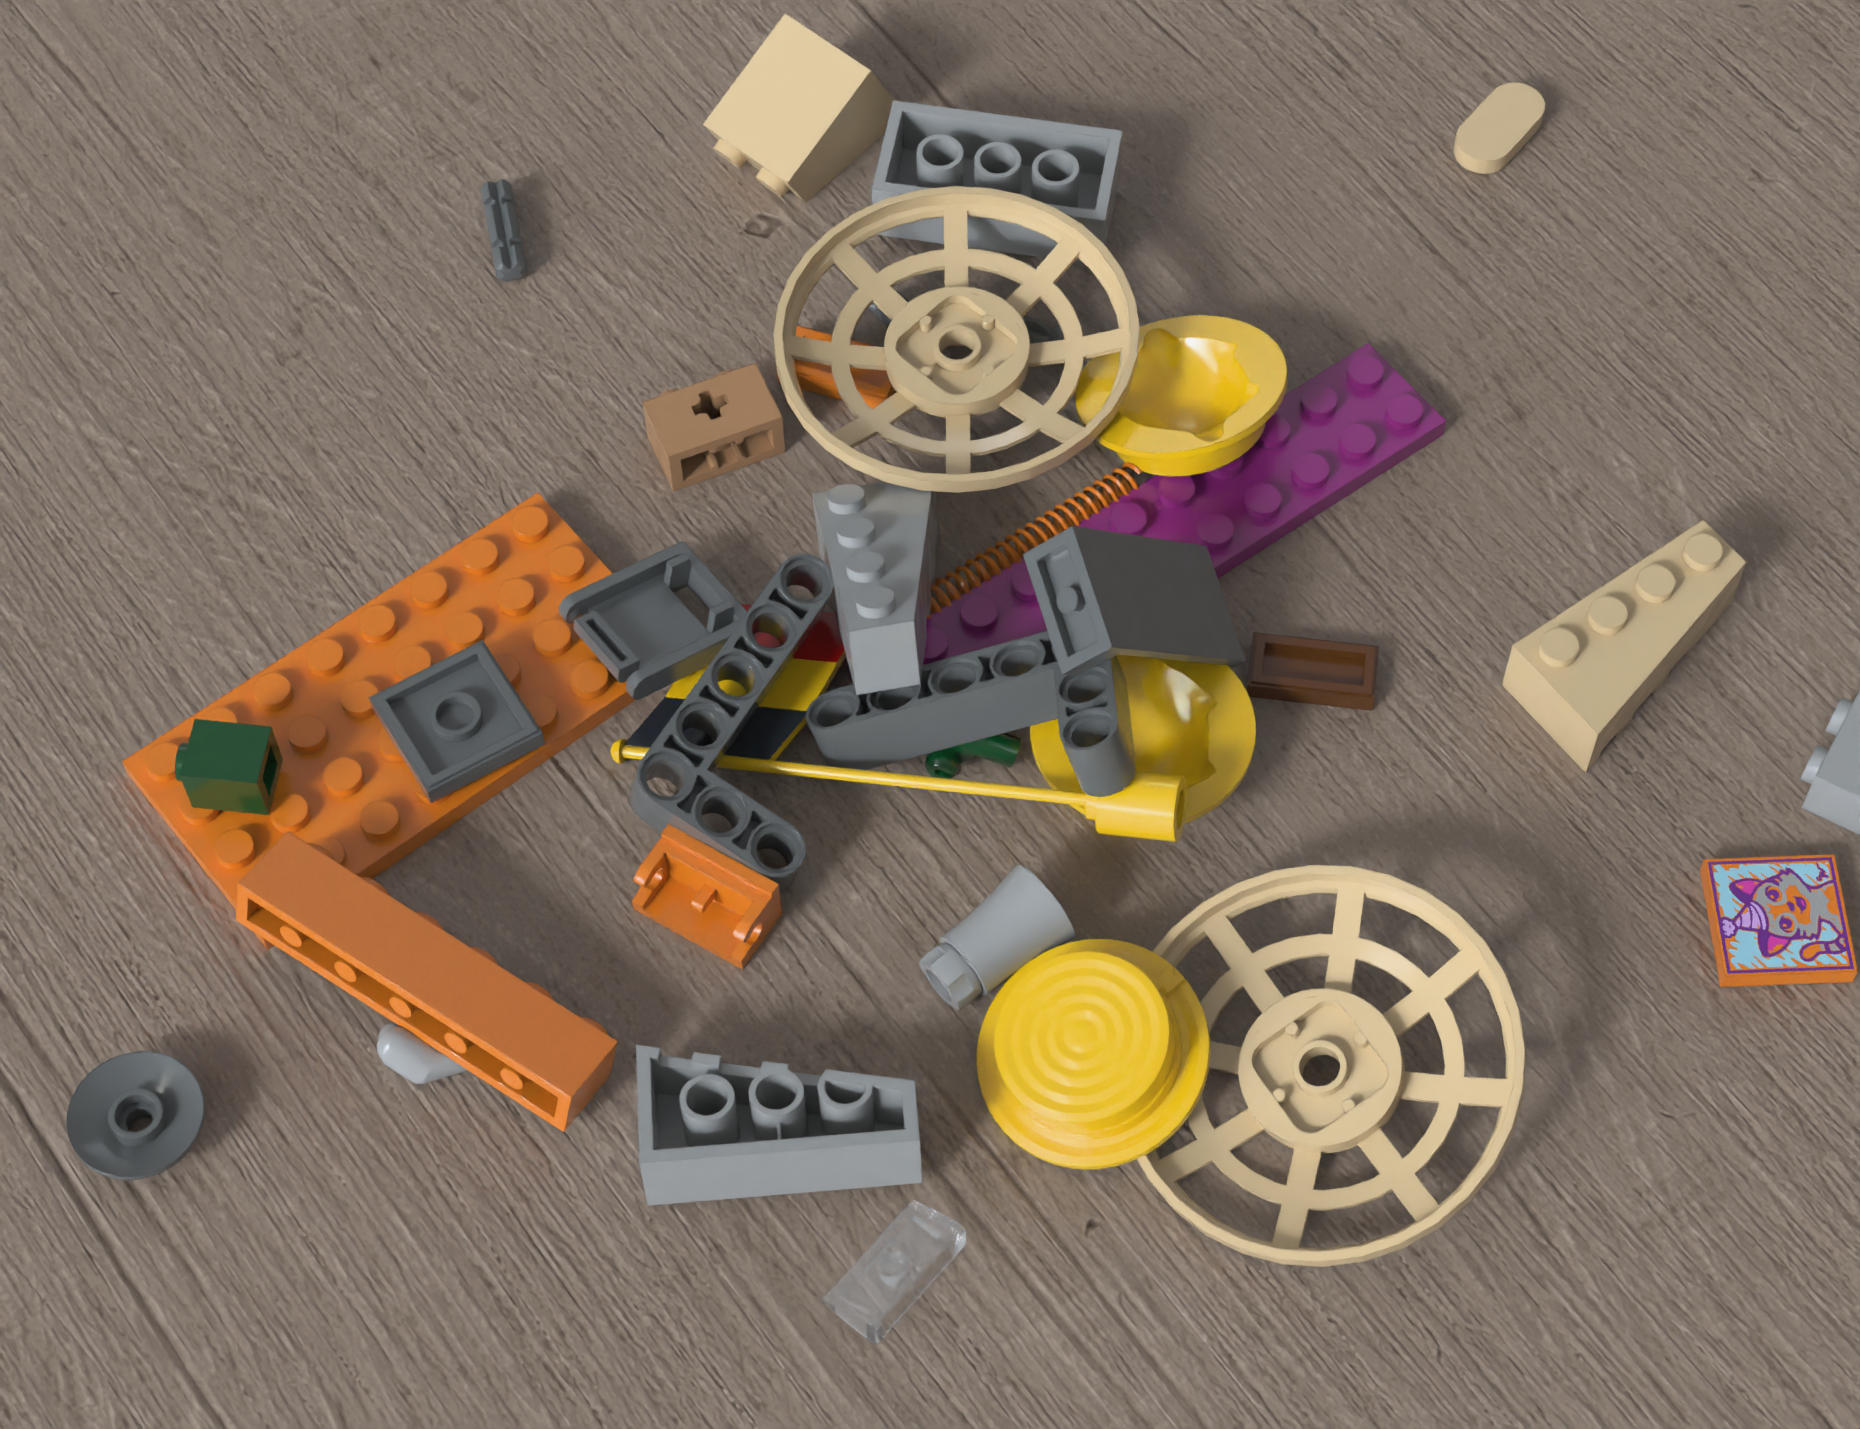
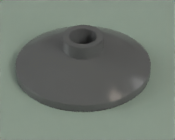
[66,1051,205,1180]

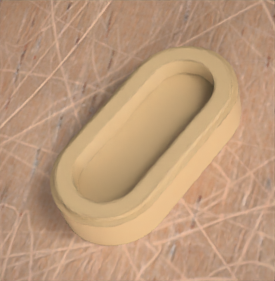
[1454,82,1545,174]

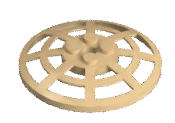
[773,186,1140,493]
[1137,865,1527,1267]

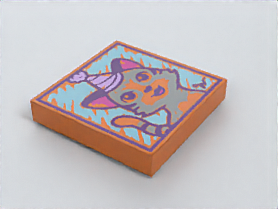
[1700,854,1858,987]

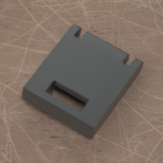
[559,541,755,700]

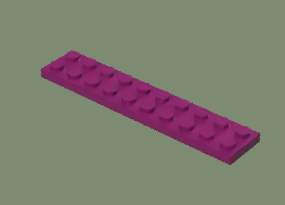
[923,343,1446,665]

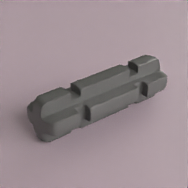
[481,179,528,282]

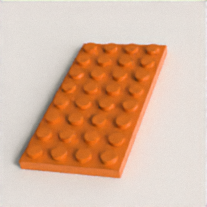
[122,492,635,950]

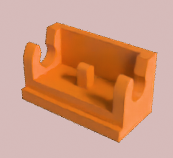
[632,824,782,970]

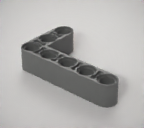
[630,554,834,894]
[805,631,1136,797]

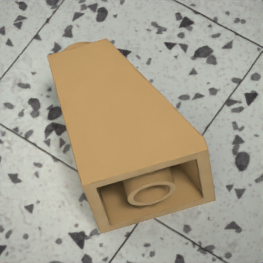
[703,13,895,202]

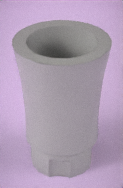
[919,865,1075,1011]

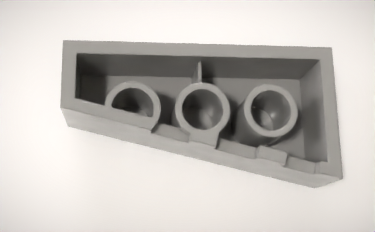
[636,1045,922,1206]

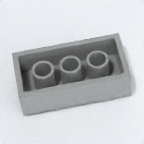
[871,100,1123,263]

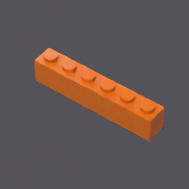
[236,831,618,1132]

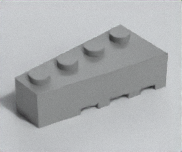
[812,482,940,695]

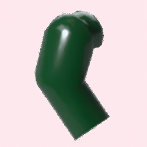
[925,733,1021,779]

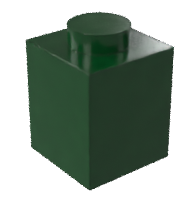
[175,719,283,815]

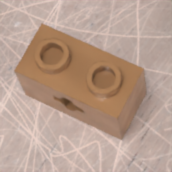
[642,363,785,492]

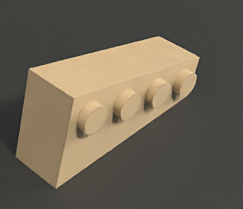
[1502,520,1746,773]

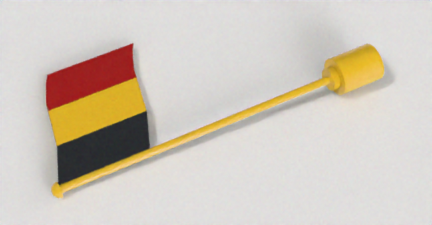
[610,604,1187,842]

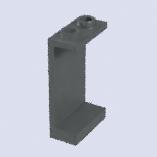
[1023,526,1246,676]

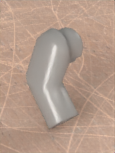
[377,1022,468,1084]

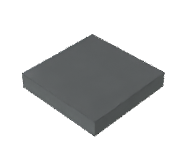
[369,640,545,803]

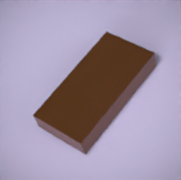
[1247,632,1379,711]

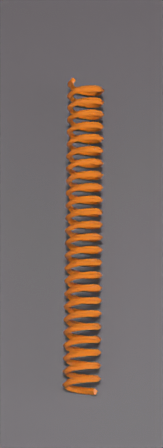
[927,462,1143,619]

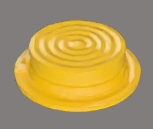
[1075,315,1288,476]
[1030,654,1256,824]
[976,939,1211,1170]

